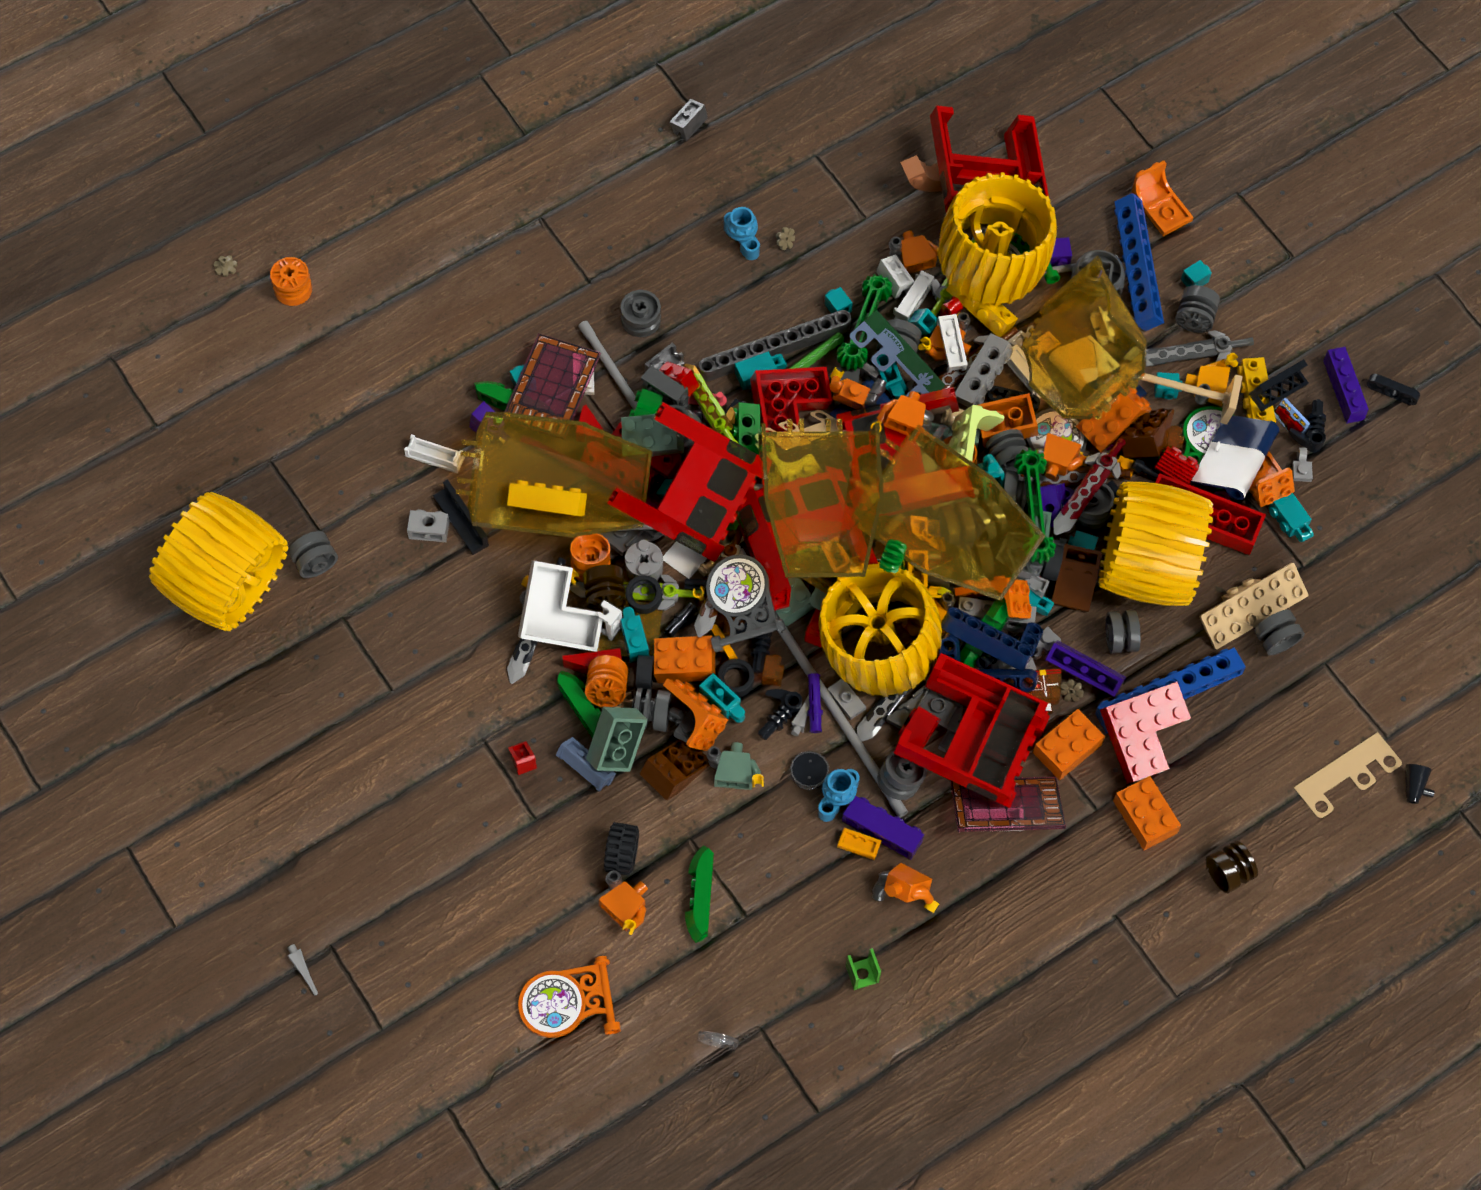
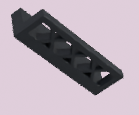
[1249,359,1309,412]
[433,479,489,555]

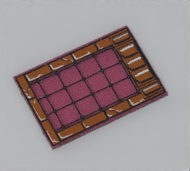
[502,333,601,438]
[950,777,1066,832]

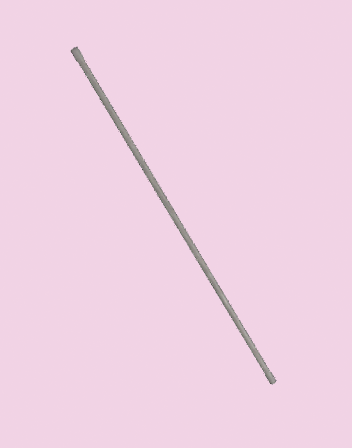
[578,321,908,818]

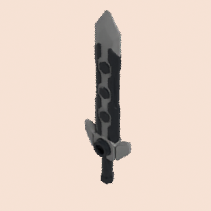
[507,557,567,684]
[857,671,931,742]

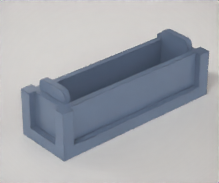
[556,737,616,792]

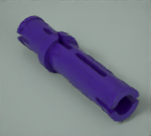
[807,673,823,733]

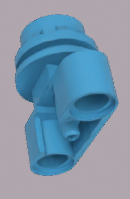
[723,207,760,260]
[818,769,859,822]

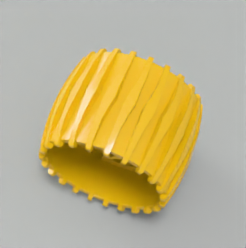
[939,172,1057,306]
[1098,482,1213,606]
[149,492,288,631]
[819,562,942,697]

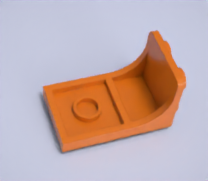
[1131,161,1194,237]
[1076,384,1152,453]
[1249,451,1295,508]
[954,576,1032,619]
[663,679,729,751]

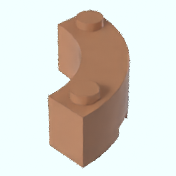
[900,155,957,192]

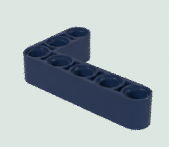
[941,607,1043,670]
[939,633,1039,692]

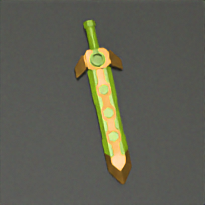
[683,364,738,450]

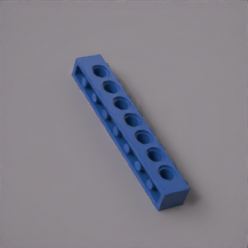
[1114,193,1164,331]
[1095,647,1246,734]

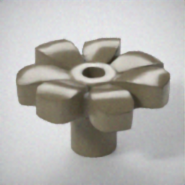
[776,227,795,250]
[214,255,237,276]
[1059,679,1084,702]

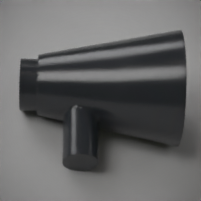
[1405,764,1435,804]

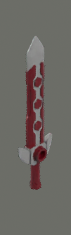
[1053,437,1126,535]

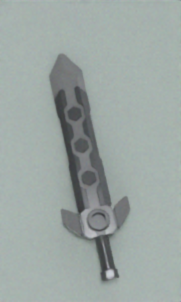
[1127,330,1254,367]

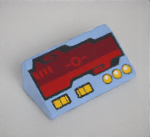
[1274,398,1310,434]

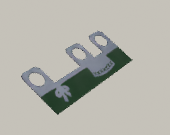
[850,310,945,397]

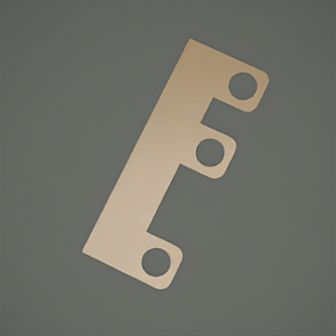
[1294,732,1402,818]

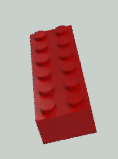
[1155,473,1266,555]

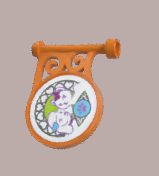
[518,956,621,1038]

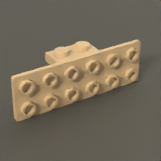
[1199,563,1308,649]

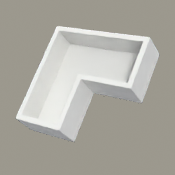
[518,560,604,652]

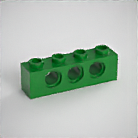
[730,402,760,480]

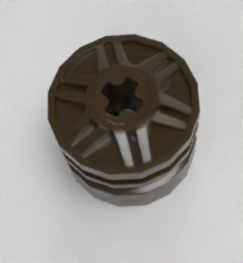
[583,565,627,611]
[1205,841,1258,893]

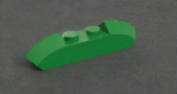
[474,381,555,429]
[960,594,1010,669]
[557,671,601,739]
[685,845,714,943]

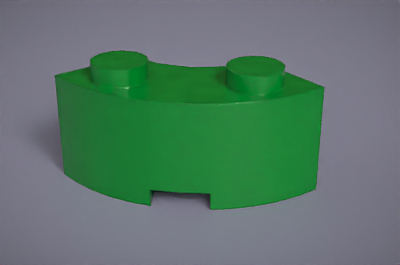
[629,388,664,417]

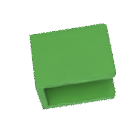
[846,948,881,990]

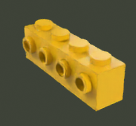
[946,285,1018,337]
[1237,357,1276,423]
[507,480,587,516]

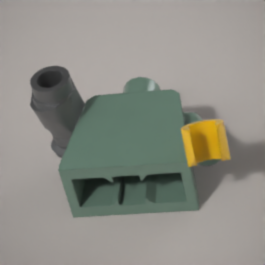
[706,742,764,790]

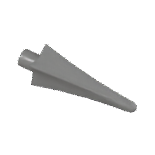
[791,694,809,736]
[287,944,318,995]

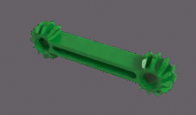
[837,274,892,371]
[1014,447,1056,564]
[879,539,907,573]

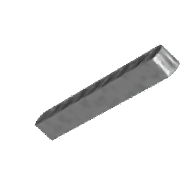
[699,310,851,381]

